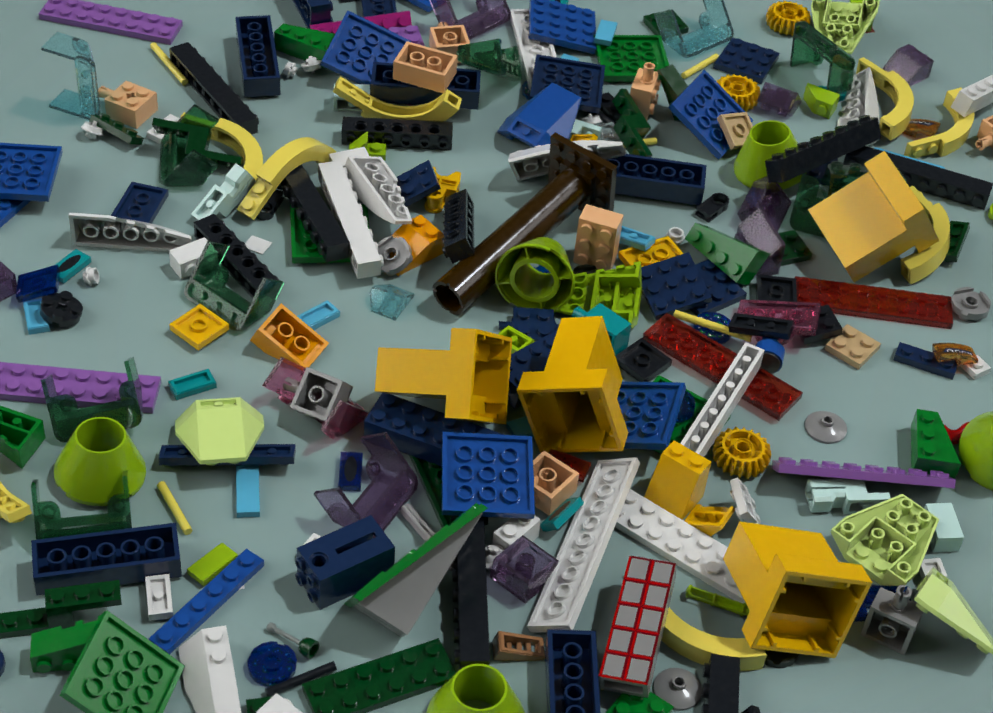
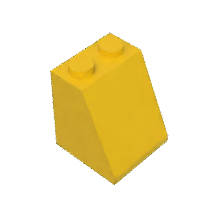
[644,440,712,520]

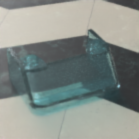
[654,0,734,58]
[41,32,101,120]

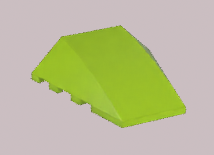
[557,261,642,329]

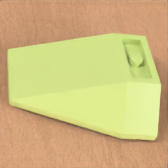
[811,0,880,54]
[175,397,265,466]
[831,494,939,586]
[914,568,993,655]

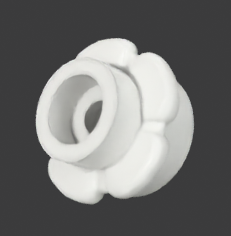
[283,61,298,78]
[666,227,685,245]
[83,267,100,287]

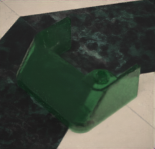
[159,104,219,187]
[184,241,285,331]
[41,357,143,442]
[31,470,132,540]

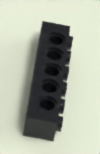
[342,116,453,150]
[442,189,475,264]
[194,214,280,305]

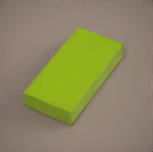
[187,543,238,587]

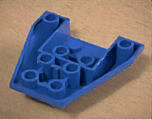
[497,82,582,148]

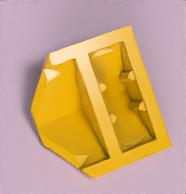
[684,504,735,537]

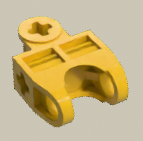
[424,167,461,213]

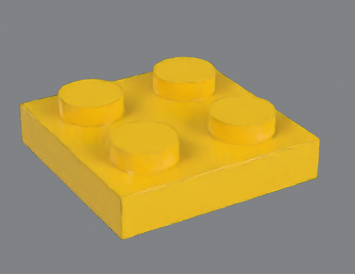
[169,304,229,351]

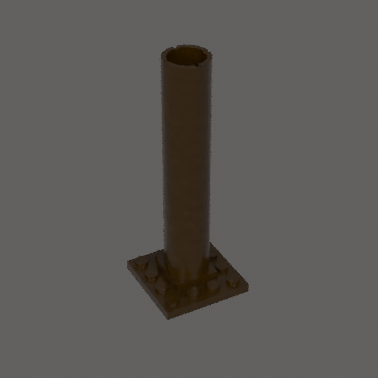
[433,132,617,315]

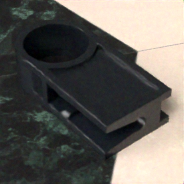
[257,189,284,220]
[695,193,729,223]

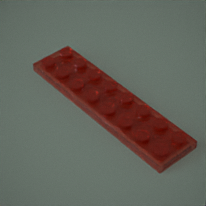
[794,276,953,329]
[643,313,803,421]

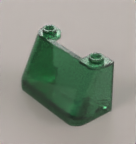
[457,39,522,82]

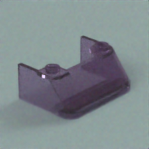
[429,0,511,40]
[314,432,418,538]

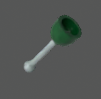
[267,623,320,659]

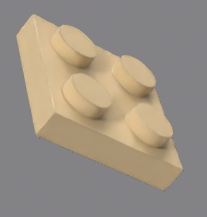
[717,112,753,150]
[824,324,881,370]

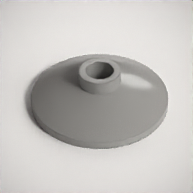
[805,411,847,444]
[653,668,702,711]

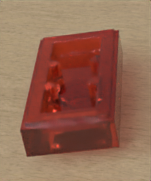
[548,449,591,483]

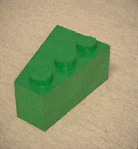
[0,406,46,468]
[911,409,961,479]
[30,615,101,673]

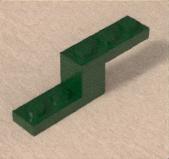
[612,89,652,157]
[152,118,244,169]
[0,580,122,639]

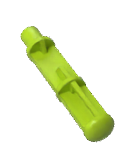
[685,585,750,616]

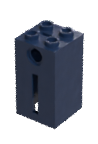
[295,515,395,610]

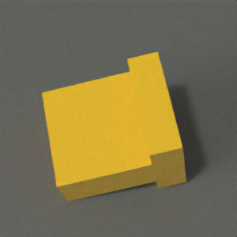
[808,151,939,283]
[517,316,628,453]
[375,328,512,424]
[723,521,873,658]

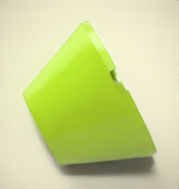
[734,120,806,191]
[495,237,575,313]
[959,411,993,491]
[54,417,146,506]
[427,664,525,713]

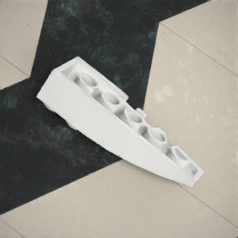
[837,67,879,146]
[508,140,626,181]
[345,156,412,224]
[68,213,192,252]
[178,625,241,713]

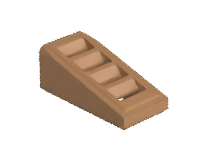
[492,631,545,661]

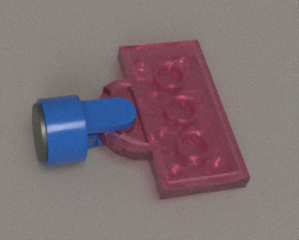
[737,299,821,374]

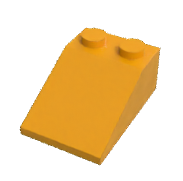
[389,215,444,276]
[250,303,329,371]

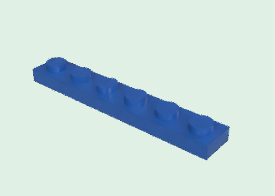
[148,548,264,655]

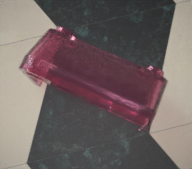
[262,357,369,439]

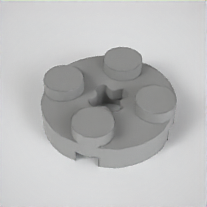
[377,236,413,276]
[950,287,991,321]

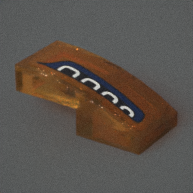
[902,119,941,138]
[932,343,978,366]

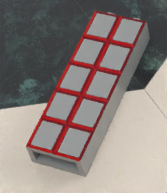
[599,556,676,698]

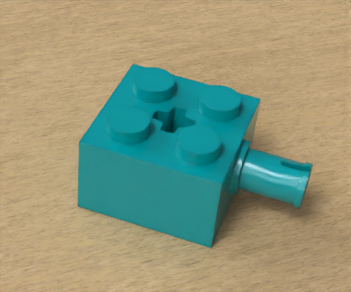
[572,303,632,356]

